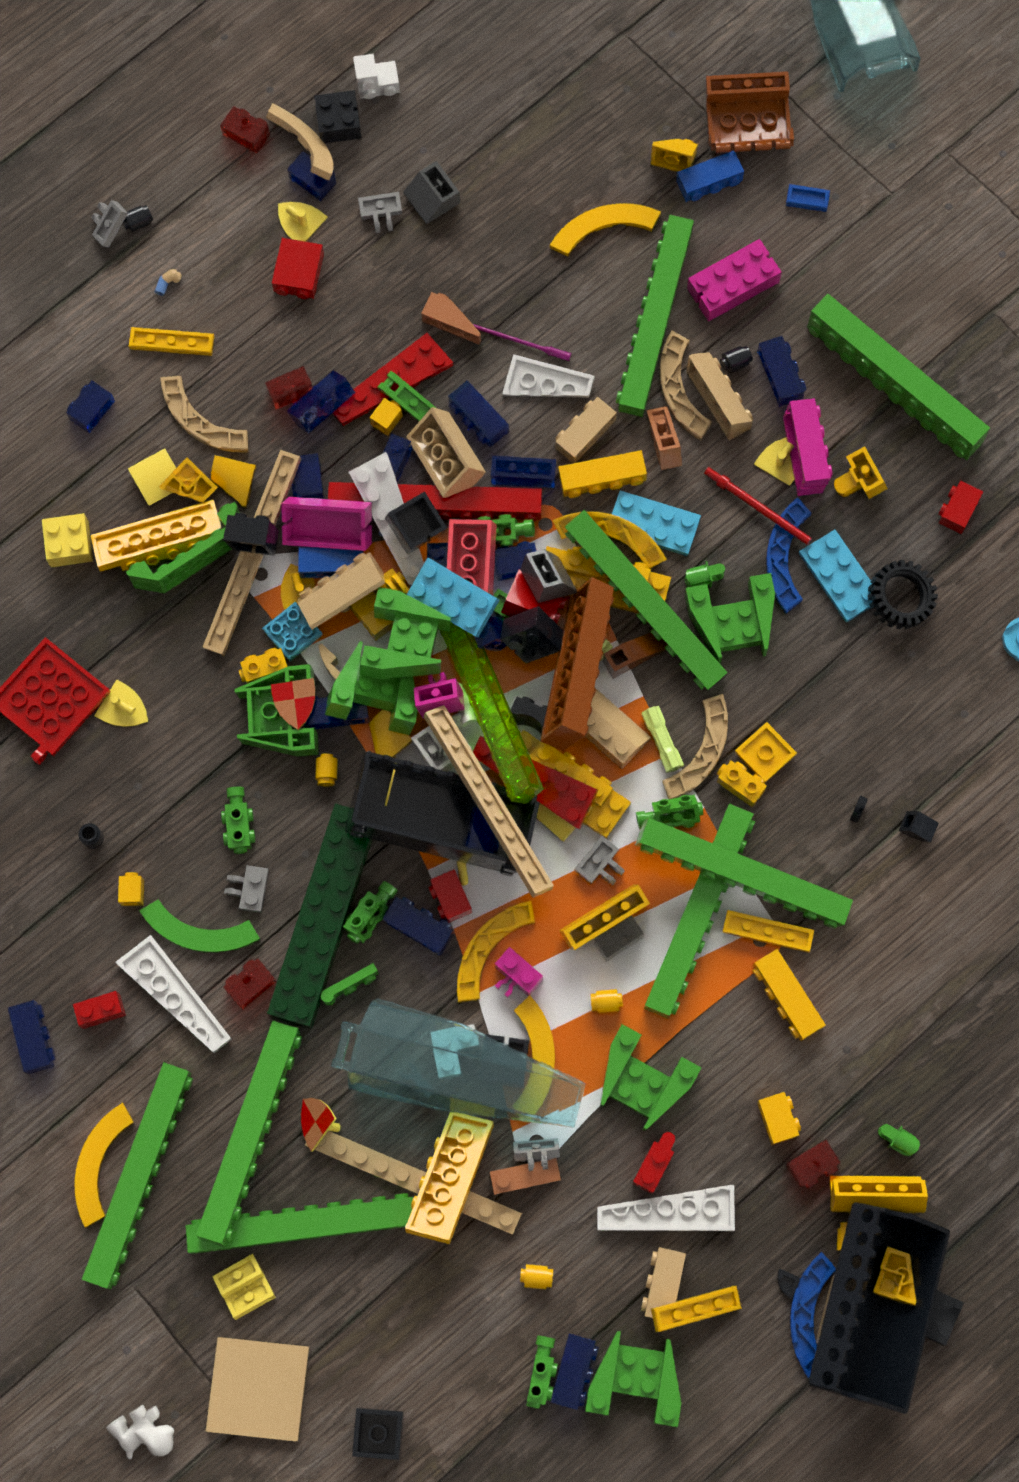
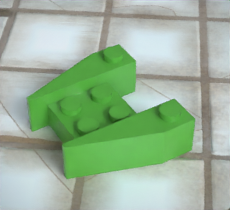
[685,573,775,663]
[360,587,451,680]
[325,641,418,735]
[235,664,319,757]
[600,1024,701,1131]
[585,1331,681,1427]

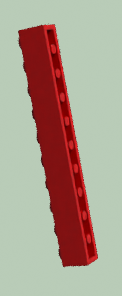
[328,482,542,522]

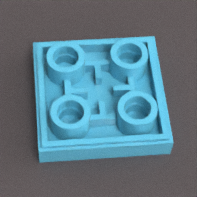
[262,602,323,662]

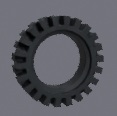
[868,560,938,629]

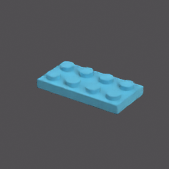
[612,490,701,556]
[799,530,872,623]
[407,558,499,637]

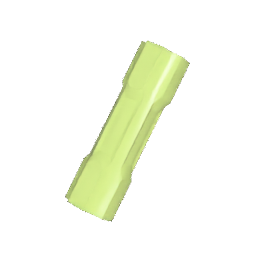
[641,706,684,773]

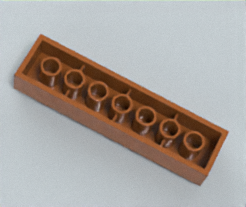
[540,577,614,751]

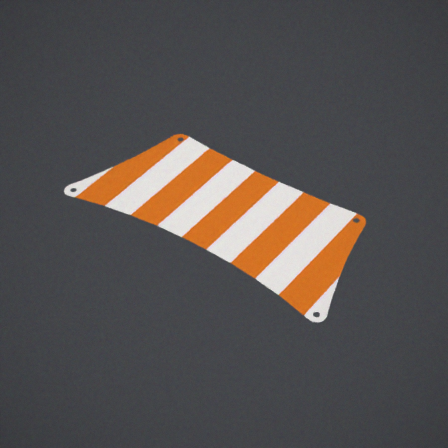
[249,505,781,1162]

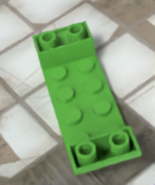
[126,501,240,593]

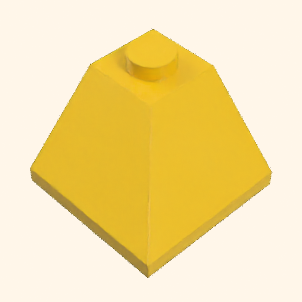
[651,139,698,172]

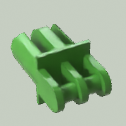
[685,561,725,588]
[878,1124,920,1156]

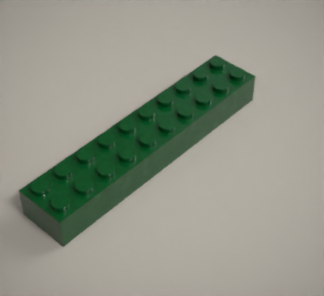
[267,803,373,1030]

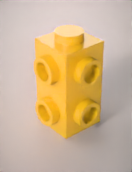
[238,648,288,684]
[717,761,767,808]

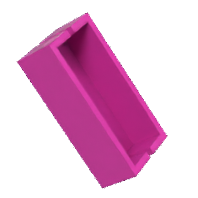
[687,239,782,322]
[783,398,832,496]
[281,497,372,551]

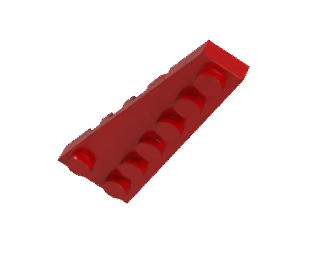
[329,333,453,426]
[473,736,598,829]

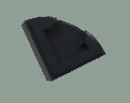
[850,795,868,823]
[777,1268,801,1299]

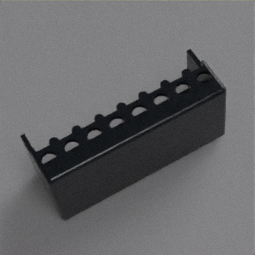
[345,751,540,876]
[808,1202,950,1414]

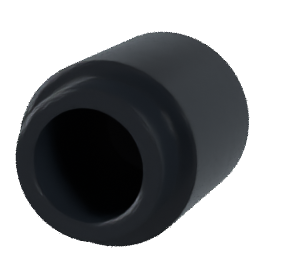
[122,205,153,232]
[720,346,753,373]
[78,823,104,849]

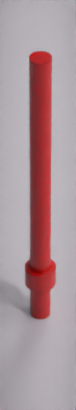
[704,467,812,545]

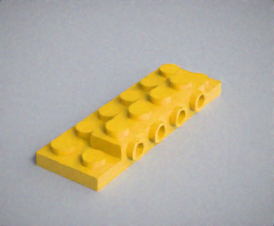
[90,500,222,572]
[546,546,671,613]
[510,730,631,839]
[405,1111,494,1244]

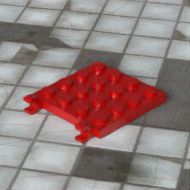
[0,637,111,765]

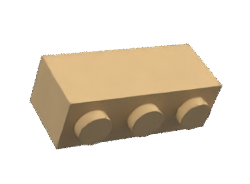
[555,397,617,463]
[641,1247,686,1319]

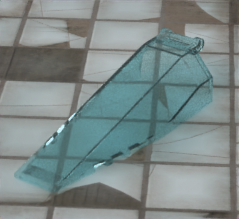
[811,0,921,92]
[331,998,586,1128]

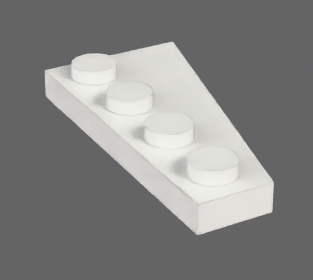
[502,354,595,398]

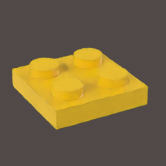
[735,722,797,784]

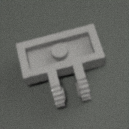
[358,192,402,233]
[91,200,128,248]
[574,836,625,885]
[224,865,269,913]
[513,1138,560,1171]

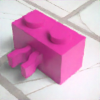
[414,672,465,719]
[495,947,543,998]

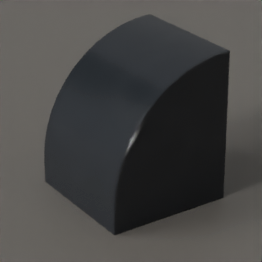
[899,811,939,843]

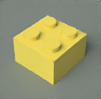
[42,513,93,567]

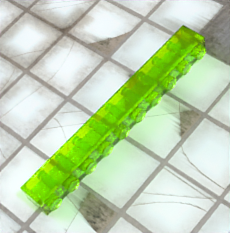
[440,622,544,804]

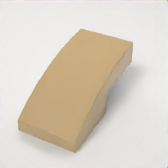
[318,643,340,682]

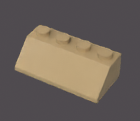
[687,352,753,440]
[406,407,486,498]
[298,552,385,630]
[585,687,651,769]

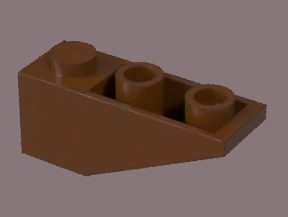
[602,633,667,679]

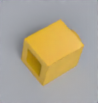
[370,398,403,436]
[118,872,144,906]

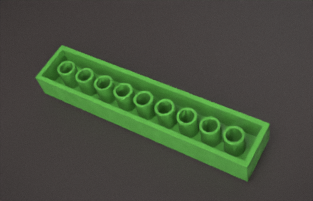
[807,294,990,460]

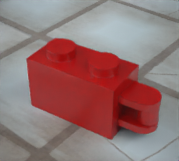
[632,1132,675,1194]

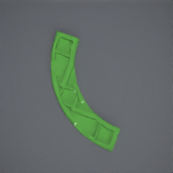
[140,899,261,953]

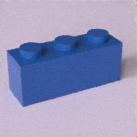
[676,151,744,202]
[298,546,365,578]

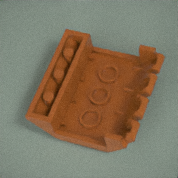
[706,71,794,153]

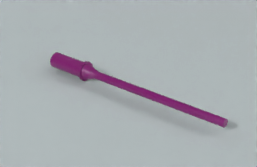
[473,324,572,361]

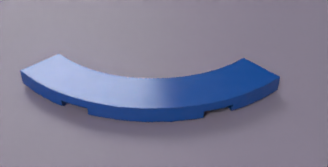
[766,497,811,614]
[790,1252,836,1379]

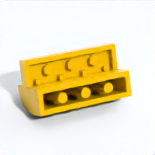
[829,1176,928,1213]

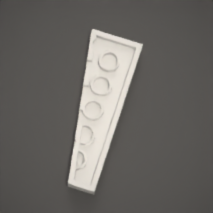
[349,452,424,586]
[116,935,232,1053]
[597,1185,735,1231]

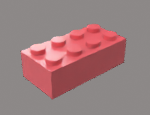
[447,519,497,595]

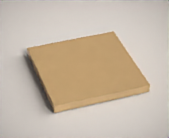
[206,1337,309,1442]

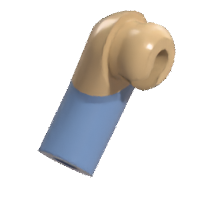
[154,269,182,296]

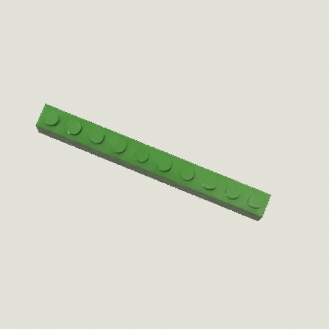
[616,215,694,417]
[565,510,728,690]
[644,804,755,1019]
[635,818,853,928]
[196,1021,302,1248]
[82,1062,193,1289]
[185,1193,413,1254]

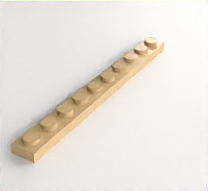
[203,450,302,656]
[424,705,554,897]
[305,1131,522,1235]

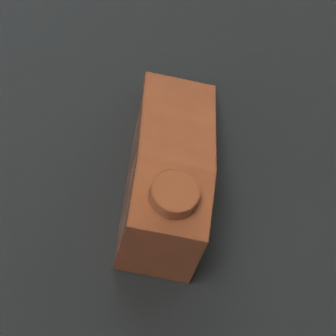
[421,292,481,345]
[647,406,682,470]
[490,1158,561,1194]

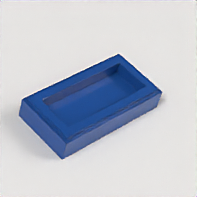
[786,184,830,212]

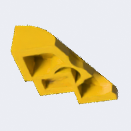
[211,455,256,508]
[159,458,218,502]
[369,710,412,758]
[873,1247,917,1306]

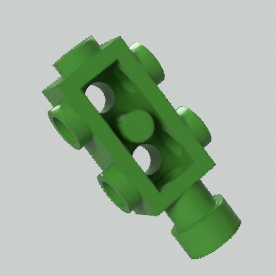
[478,514,535,547]
[221,787,255,854]
[636,794,704,829]
[343,881,397,944]
[526,1335,558,1409]

